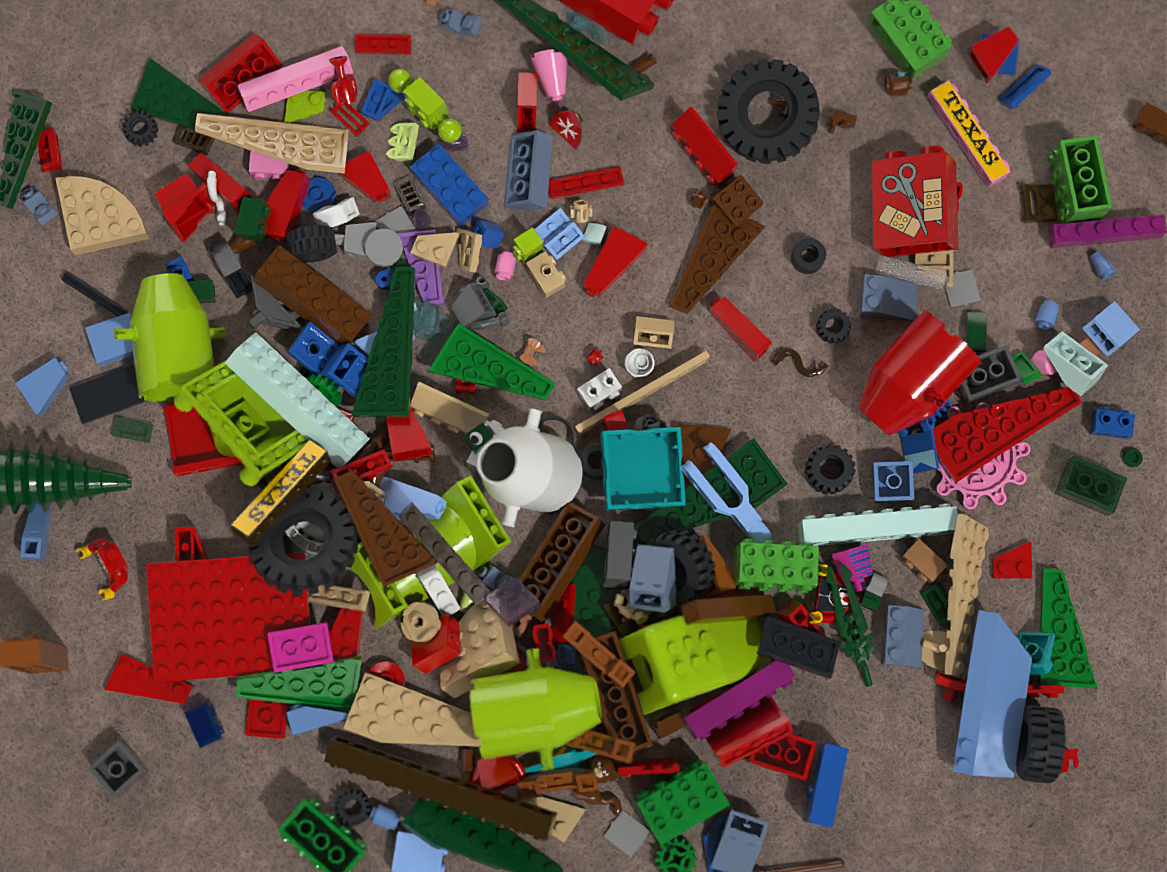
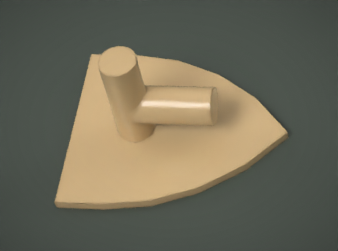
[922,631,950,672]

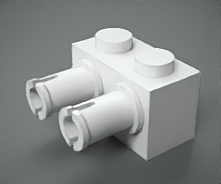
[577,368,622,411]

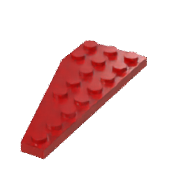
[933,387,1082,483]

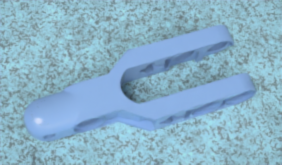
[681,442,772,543]

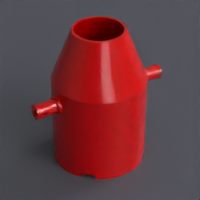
[858,310,981,436]

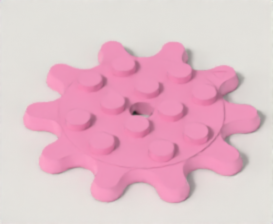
[934,403,1031,510]

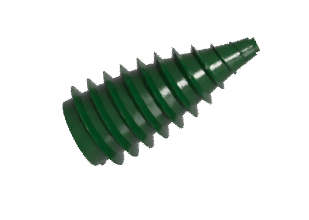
[0,441,132,514]

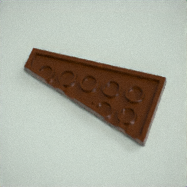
[670,205,765,314]

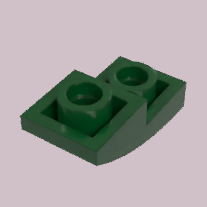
[966,312,987,352]

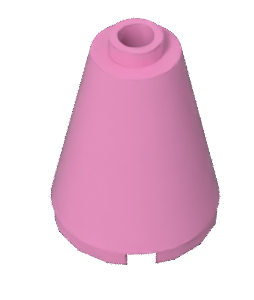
[530,49,567,101]

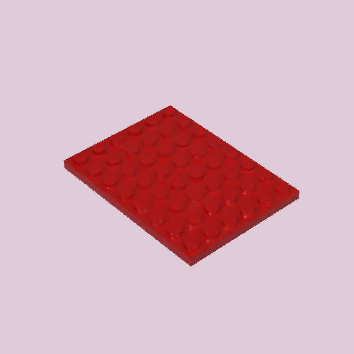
[146,552,310,682]

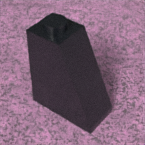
[208,237,252,298]

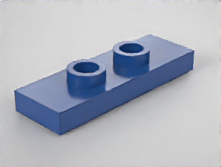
[999,64,1052,109]

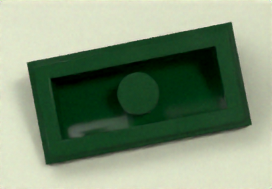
[920,582,951,626]

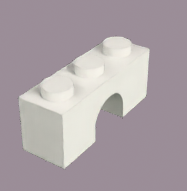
[417,565,461,616]

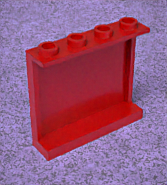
[162,402,243,477]
[690,686,794,768]

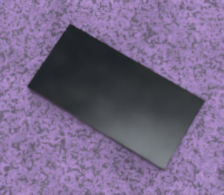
[70,365,147,424]
[756,616,840,679]

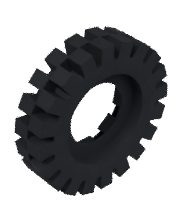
[717,59,820,164]
[247,488,358,596]

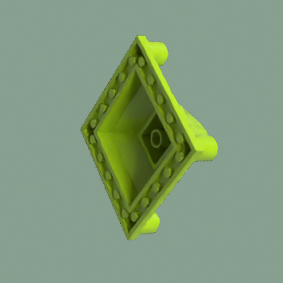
[174,360,308,486]

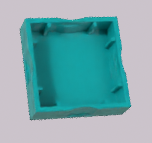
[601,427,686,511]

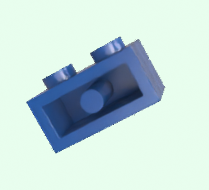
[1090,407,1135,439]

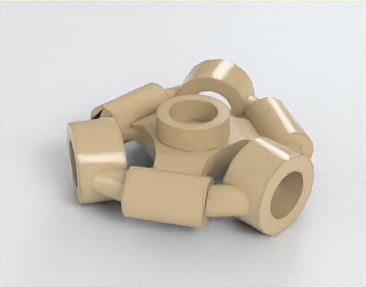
[614,588,652,624]

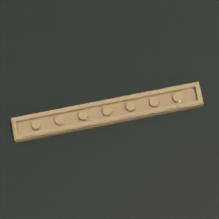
[575,351,710,436]

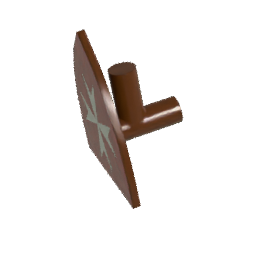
[549,111,583,150]

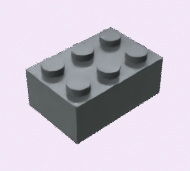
[958,345,1022,404]
[603,521,637,589]

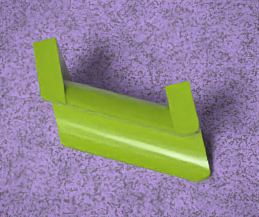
[346,476,512,629]

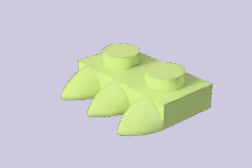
[386,123,419,161]

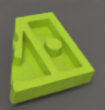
[285,90,326,124]

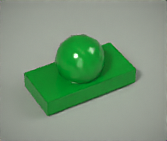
[1012,351,1042,384]

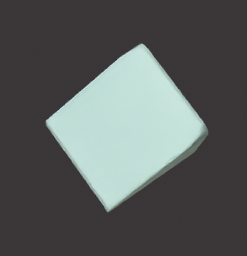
[582,223,607,246]

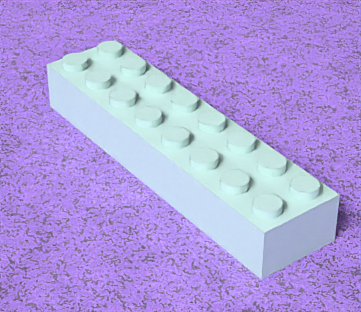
[225,332,370,468]
[797,504,958,546]

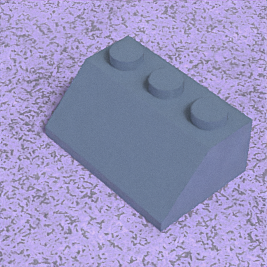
[882,605,924,668]

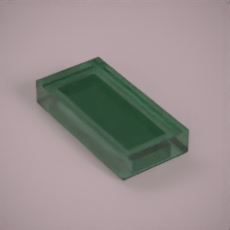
[111,417,154,444]

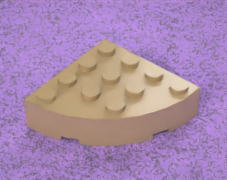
[56,176,150,255]
[440,591,520,698]

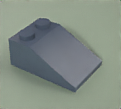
[859,274,918,321]

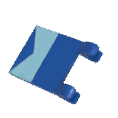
[899,417,939,474]

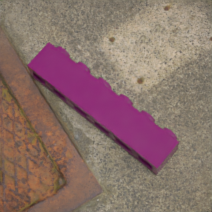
[1048,215,1167,248]
[682,661,796,740]

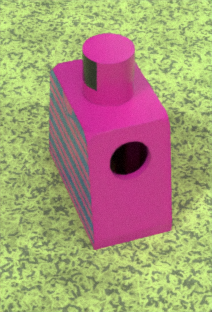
[832,544,873,592]

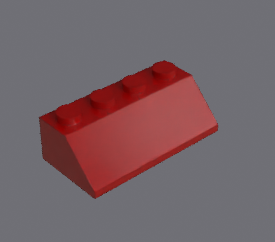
[198,33,283,114]
[671,106,738,187]

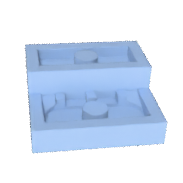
[534,208,585,260]

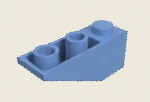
[20,503,52,561]

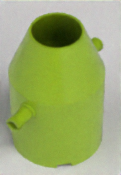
[113,273,226,402]
[470,649,602,770]

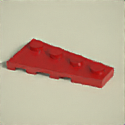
[104,654,194,704]

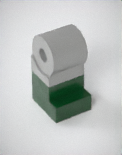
[860,572,888,612]

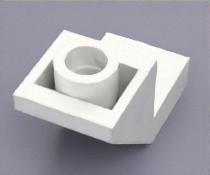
[313,197,360,227]

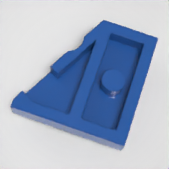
[361,79,405,121]

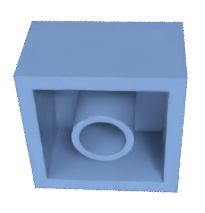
[872,461,914,502]

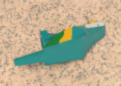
[525,746,597,772]

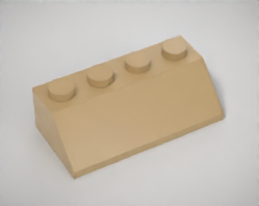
[410,382,490,434]

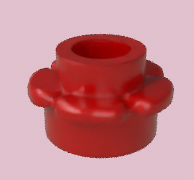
[586,348,603,365]

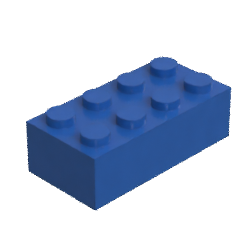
[410,143,489,228]

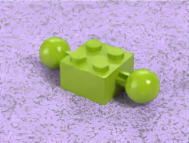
[388,69,462,143]

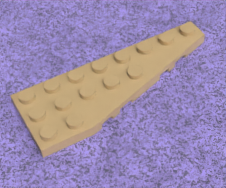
[195,113,349,174]
[945,514,989,678]
[343,673,482,746]

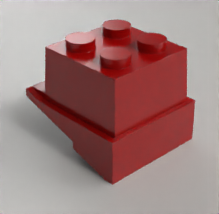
[154,174,216,243]

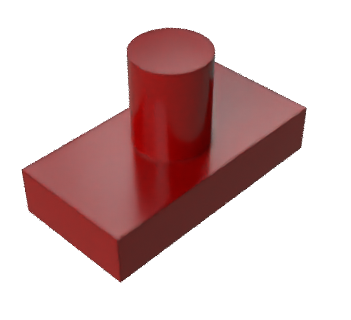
[934,671,967,703]

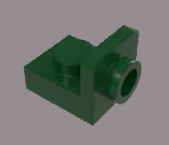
[483,288,508,318]

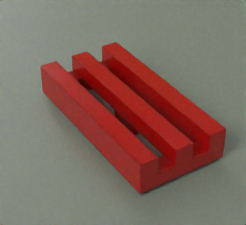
[330,104,370,137]

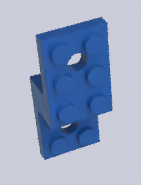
[287,322,368,399]

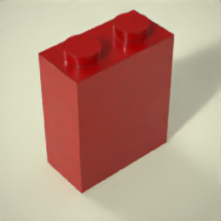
[411,614,461,674]

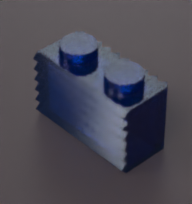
[184,702,225,749]

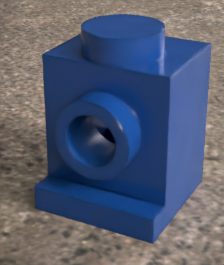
[164,256,194,284]

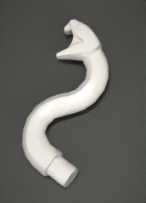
[207,171,226,226]

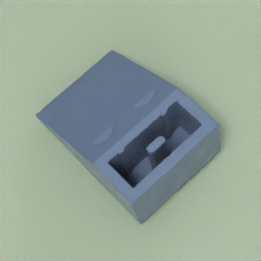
[629,544,676,612]
[711,810,769,872]

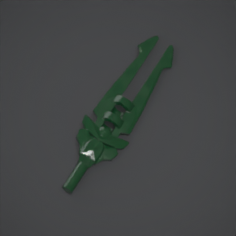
[826,563,874,687]

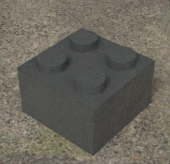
[88,741,149,798]

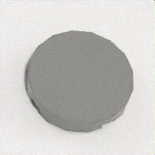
[365,228,403,267]

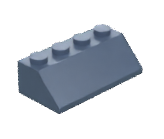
[504,130,553,211]

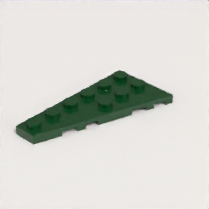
[131,58,231,130]
[0,89,52,209]

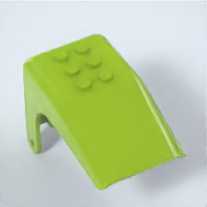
[618,615,771,715]

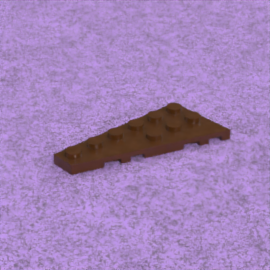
[674,423,731,488]
[334,470,438,587]

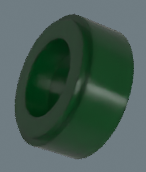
[1122,448,1143,468]

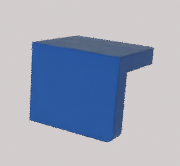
[473,220,505,248]

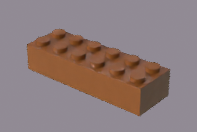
[0,635,68,674]

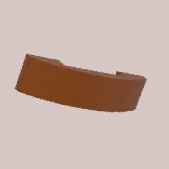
[562,621,635,688]
[565,730,636,763]
[518,768,599,799]

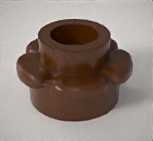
[690,191,707,209]

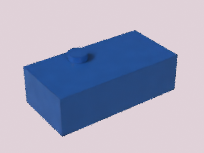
[804,743,849,828]

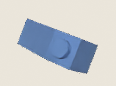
[286,704,349,735]

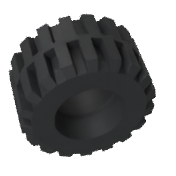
[286,225,337,263]
[805,444,856,495]

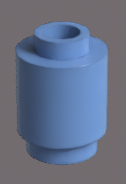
[1035,300,1059,330]
[370,804,401,830]

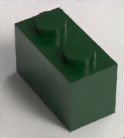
[234,197,271,242]

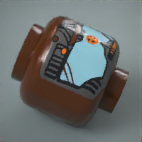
[884,72,912,96]

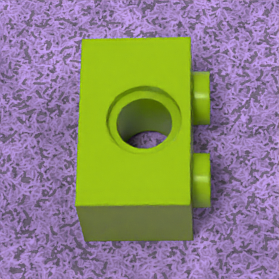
[513,227,543,264]

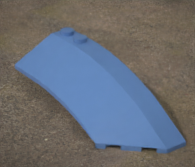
[953,610,1032,778]

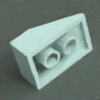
[1043,331,1108,396]

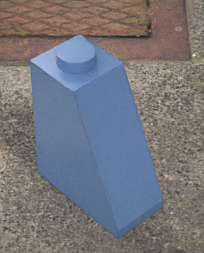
[16,358,69,418]

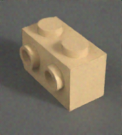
[633,316,674,349]

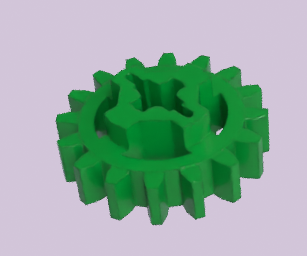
[306,374,342,408]
[655,837,698,872]

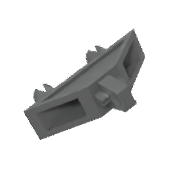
[248,274,303,333]

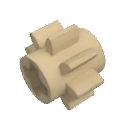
[570,200,593,223]

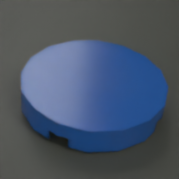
[302,177,337,214]

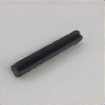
[61,272,128,317]

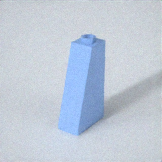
[378,476,447,519]

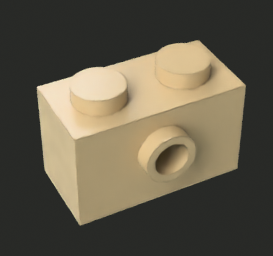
[526,251,566,299]

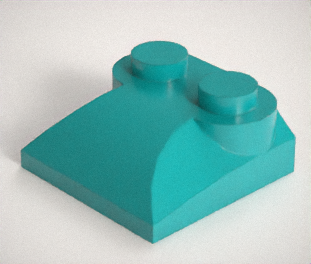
[1018,632,1055,675]

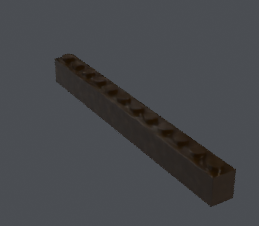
[324,735,558,841]

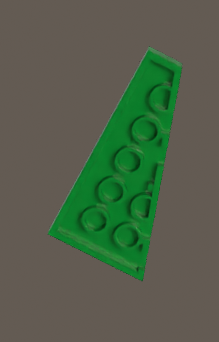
[428,323,556,401]
[1038,568,1098,689]
[235,656,362,710]

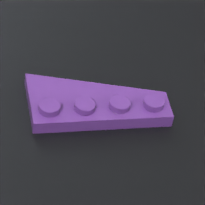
[398,230,444,307]

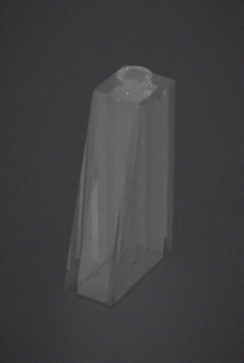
[875,255,949,290]

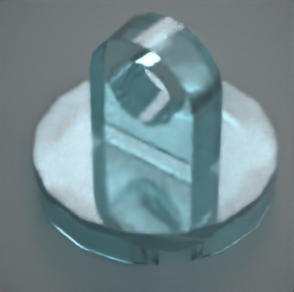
[413,301,451,340]

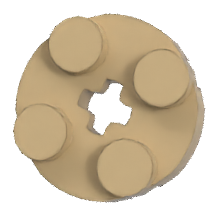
[401,602,441,642]

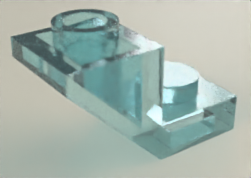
[570,13,608,46]

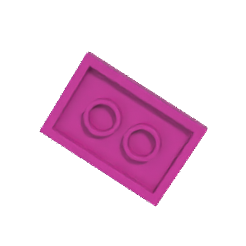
[268,622,334,673]

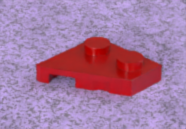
[992,542,1032,579]

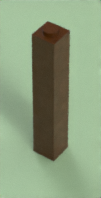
[681,594,776,625]

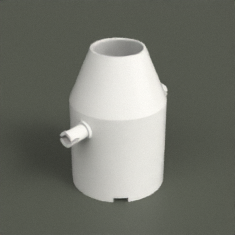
[478,408,582,527]

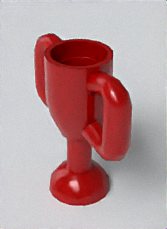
[329,56,358,106]

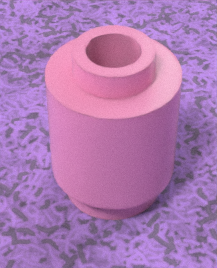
[495,252,516,281]

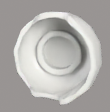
[625,348,655,377]

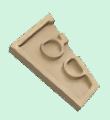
[521,797,586,843]

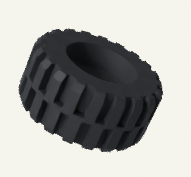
[647,529,716,608]
[1016,705,1066,784]

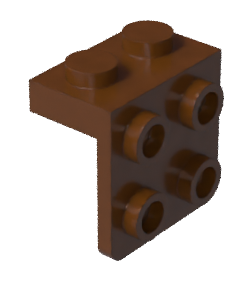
[708,175,763,226]

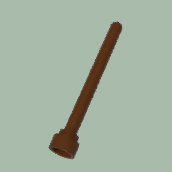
[752,859,845,872]

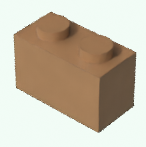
[901,539,947,583]

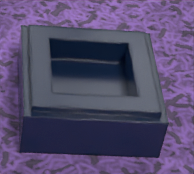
[556,644,577,666]

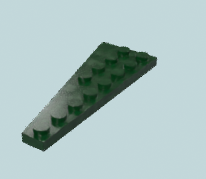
[352,267,416,418]

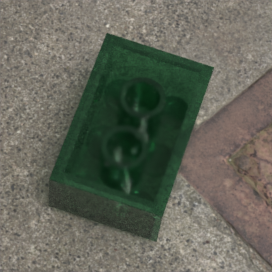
[1055,456,1127,516]

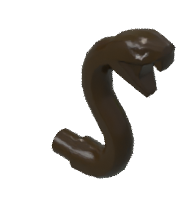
[771,348,828,377]

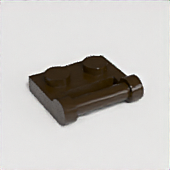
[1020,184,1057,223]

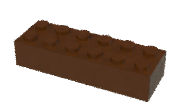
[253,245,372,345]
[506,502,606,624]
[576,631,653,751]

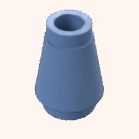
[1090,251,1116,280]

